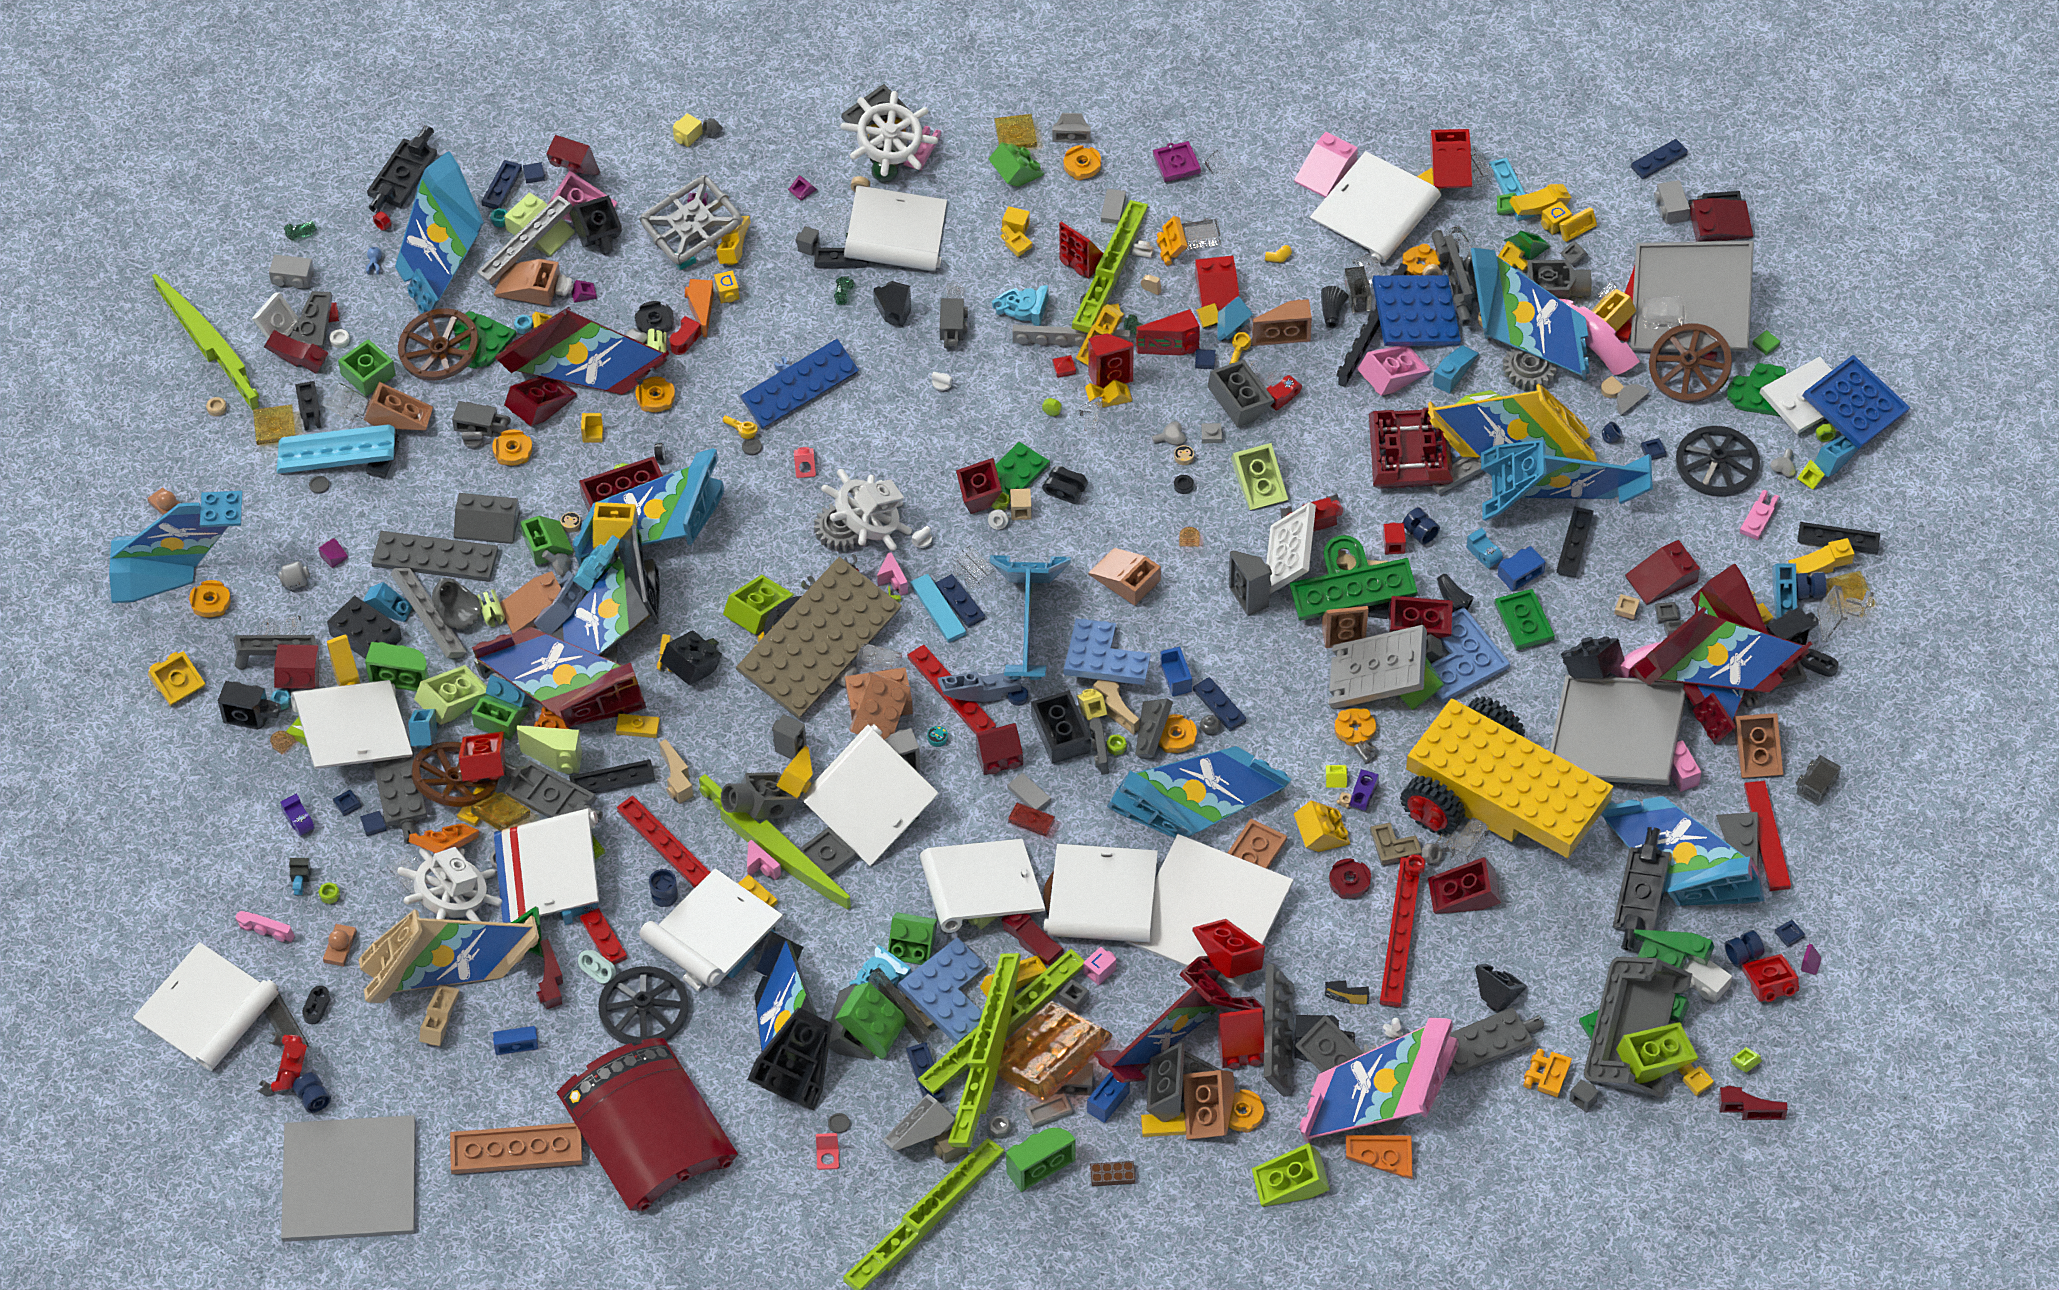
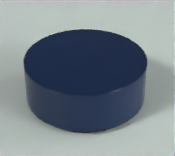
[1008,686,1028,706]

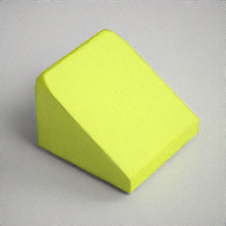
[1797,460,1825,490]
[1325,765,1347,788]

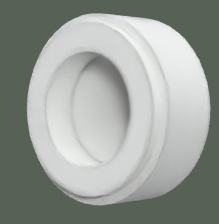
[330,329,350,348]

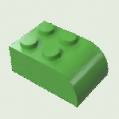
[365,642,429,692]
[835,982,907,1059]
[1006,1128,1076,1192]

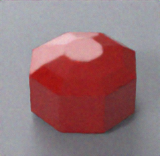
[373,211,391,231]
[1405,854,1425,876]

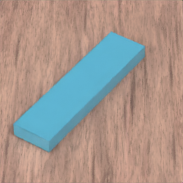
[1489,157,1535,221]
[910,574,966,643]

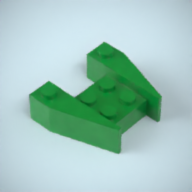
[1634,930,1715,1024]

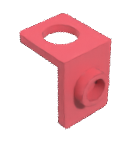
[794,447,816,478]
[816,1133,839,1170]

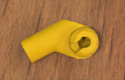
[1265,245,1292,263]

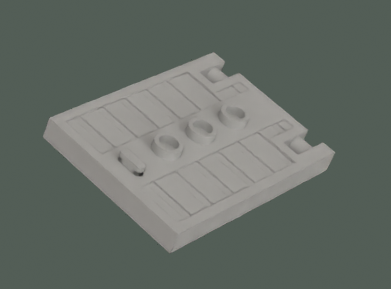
[1328,625,1427,709]

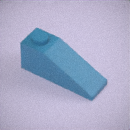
[1433,345,1479,394]
[1814,435,1859,477]
[1772,563,1797,619]

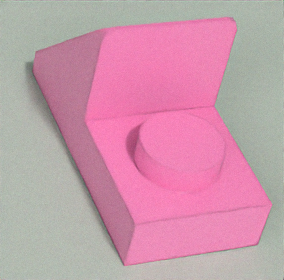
[877,552,908,596]
[747,840,781,880]

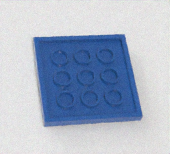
[1372,275,1461,346]
[1802,355,1910,449]

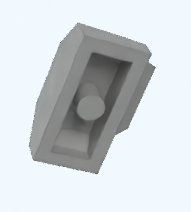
[1052,113,1091,143]

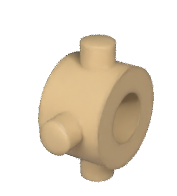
[1336,792,1351,809]

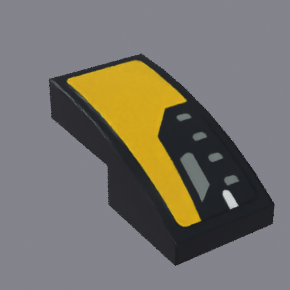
[1324,980,1370,1004]

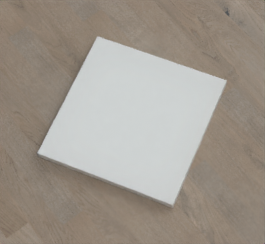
[1125,834,1293,990]

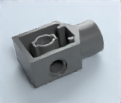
[1526,260,1592,300]
[721,772,798,819]

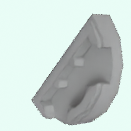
[1616,384,1650,415]

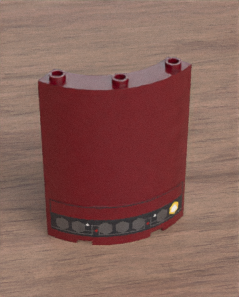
[556,1038,738,1211]

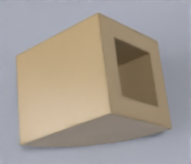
[1010,489,1031,520]

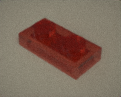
[1008,802,1055,837]

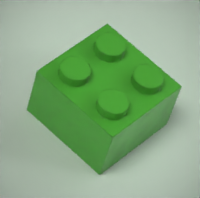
[338,339,396,397]

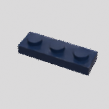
[1631,139,1688,179]
[481,160,522,209]
[935,574,985,628]
[1193,677,1246,731]
[906,1042,946,1102]

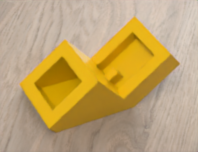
[1085,380,1133,408]

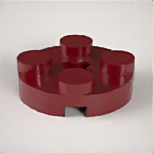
[1329,858,1371,899]

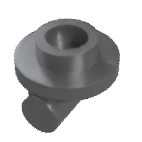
[462,431,483,448]
[1354,740,1376,764]

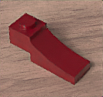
[264,330,329,374]
[1001,913,1064,966]
[536,939,563,1010]
[1718,1086,1788,1120]

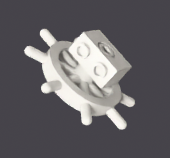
[840,91,938,176]
[821,469,912,551]
[397,847,502,921]

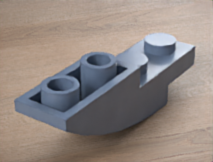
[938,671,1022,701]

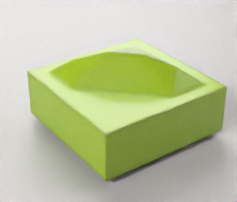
[1730,1047,1762,1073]

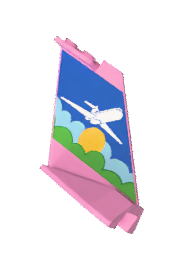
[1299,1018,1459,1143]

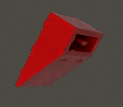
[1430,129,1472,188]
[1059,221,1104,279]

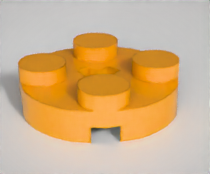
[1063,145,1101,181]
[1402,244,1441,275]
[635,376,675,412]
[492,429,533,466]
[189,580,231,617]
[1334,708,1376,746]
[1158,714,1197,753]
[1228,1089,1264,1133]

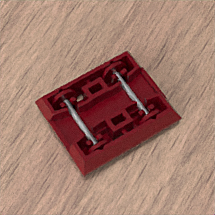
[1369,408,1453,489]

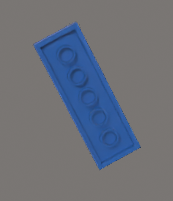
[740,339,859,429]

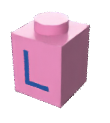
[1083,947,1116,985]

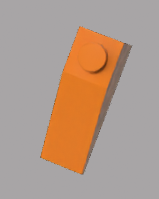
[685,279,714,337]

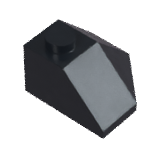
[873,281,911,327]
[1475,963,1527,1011]

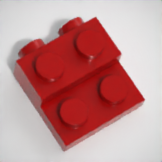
[1742,953,1799,1002]

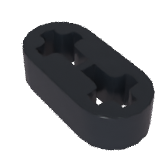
[1800,649,1839,677]
[302,985,330,1025]

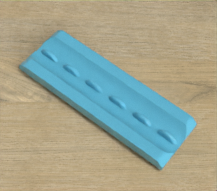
[277,425,395,474]

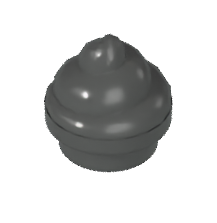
[702,118,723,137]
[1200,715,1221,735]

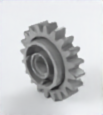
[1502,347,1557,391]
[814,503,859,551]

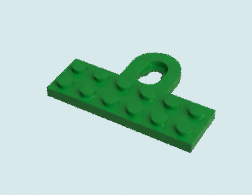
[1289,535,1418,621]

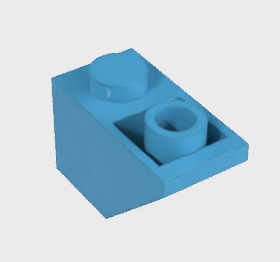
[1217,296,1253,341]
[363,582,412,622]

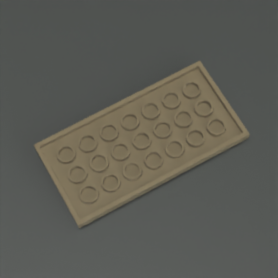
[736,557,902,719]

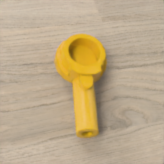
[1229,332,1251,364]
[722,415,758,439]

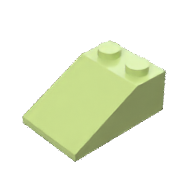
[504,193,575,257]
[1231,443,1288,510]
[414,665,488,725]
[517,725,582,774]

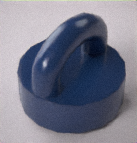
[1602,421,1622,444]

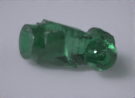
[284,220,317,241]
[834,276,854,305]
[1123,314,1144,335]

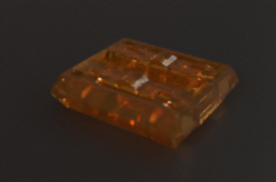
[997,1001,1113,1102]

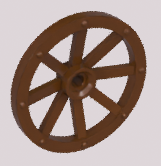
[398,308,479,381]
[1649,323,1732,403]
[411,742,499,807]

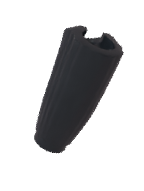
[1321,286,1349,328]
[1437,574,1474,613]

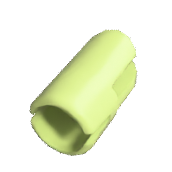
[647,329,667,352]
[476,589,505,627]

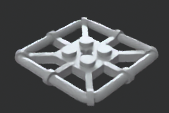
[639,175,743,264]

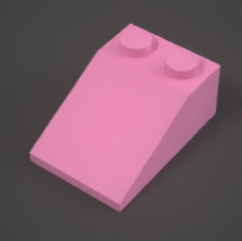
[1294,132,1358,198]
[547,171,618,223]
[1358,346,1431,396]

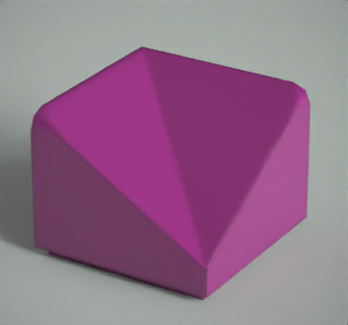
[318,538,348,568]

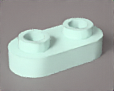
[578,950,616,983]

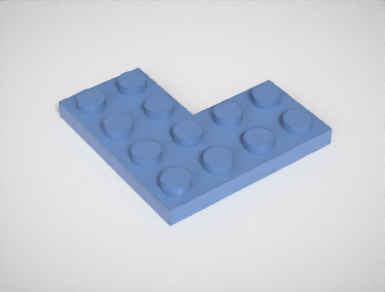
[1431,607,1510,703]
[1064,618,1151,685]
[897,937,987,1045]

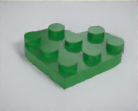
[453,311,517,369]
[1726,363,1786,417]

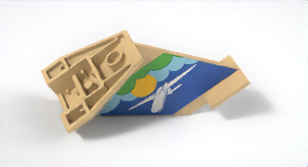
[359,909,539,1003]

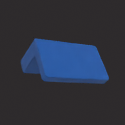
[493,1026,538,1055]

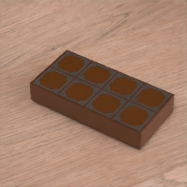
[1090,1161,1135,1186]

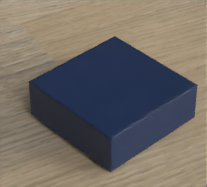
[523,162,545,184]
[1195,349,1216,370]
[1640,438,1667,460]
[333,789,362,817]
[360,810,387,837]
[1775,919,1805,947]

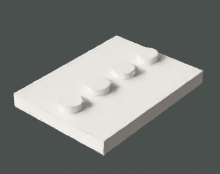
[1759,357,1832,434]
[1266,502,1316,594]

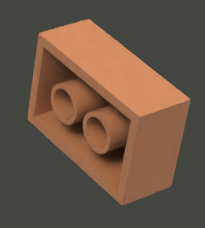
[845,667,913,720]
[849,672,911,740]

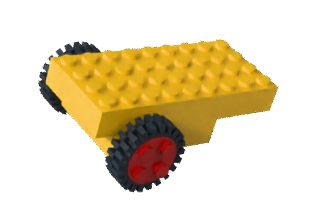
[1400,697,1613,858]

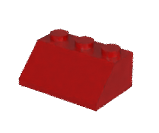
[1088,333,1134,389]

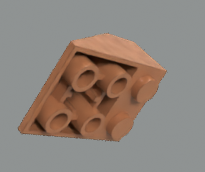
[494,259,560,306]
[1088,548,1161,606]

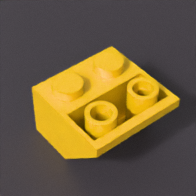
[1591,289,1636,331]
[593,502,638,551]
[1294,800,1350,852]

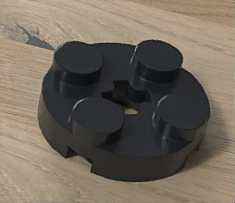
[634,301,674,335]

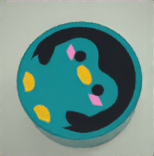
[927,726,948,747]

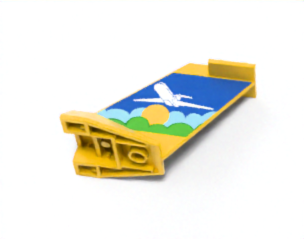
[1428,383,1597,462]

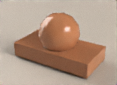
[147,487,180,515]
[323,924,357,967]

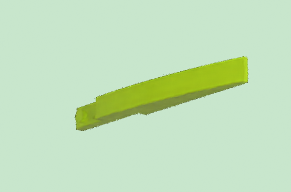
[1072,200,1148,333]
[152,274,260,410]
[699,774,851,910]
[918,949,1085,1094]
[948,953,1021,1147]
[843,1138,1004,1290]

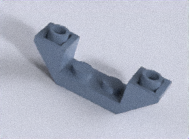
[534,570,587,635]

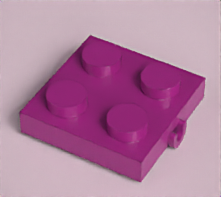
[1153,141,1201,182]

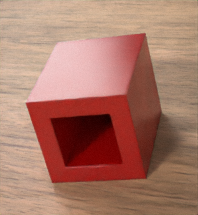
[1383,522,1406,555]

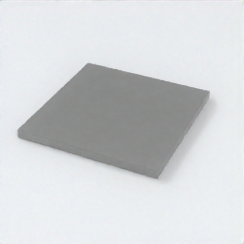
[1630,241,1754,352]
[1550,675,1686,785]
[281,1115,416,1242]

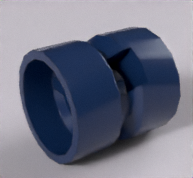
[1402,507,1440,545]
[1796,571,1827,599]
[649,869,678,907]
[1724,930,1765,967]
[293,1072,331,1113]

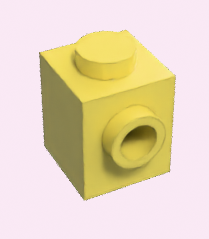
[673,113,703,147]
[1077,689,1107,720]

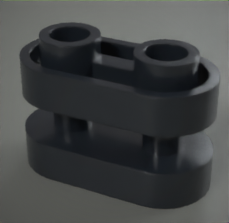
[1042,466,1088,504]

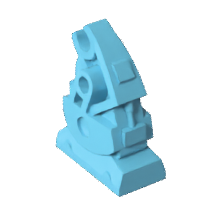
[992,285,1049,326]
[573,535,620,592]
[849,945,911,995]

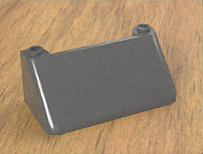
[1584,957,1693,1098]

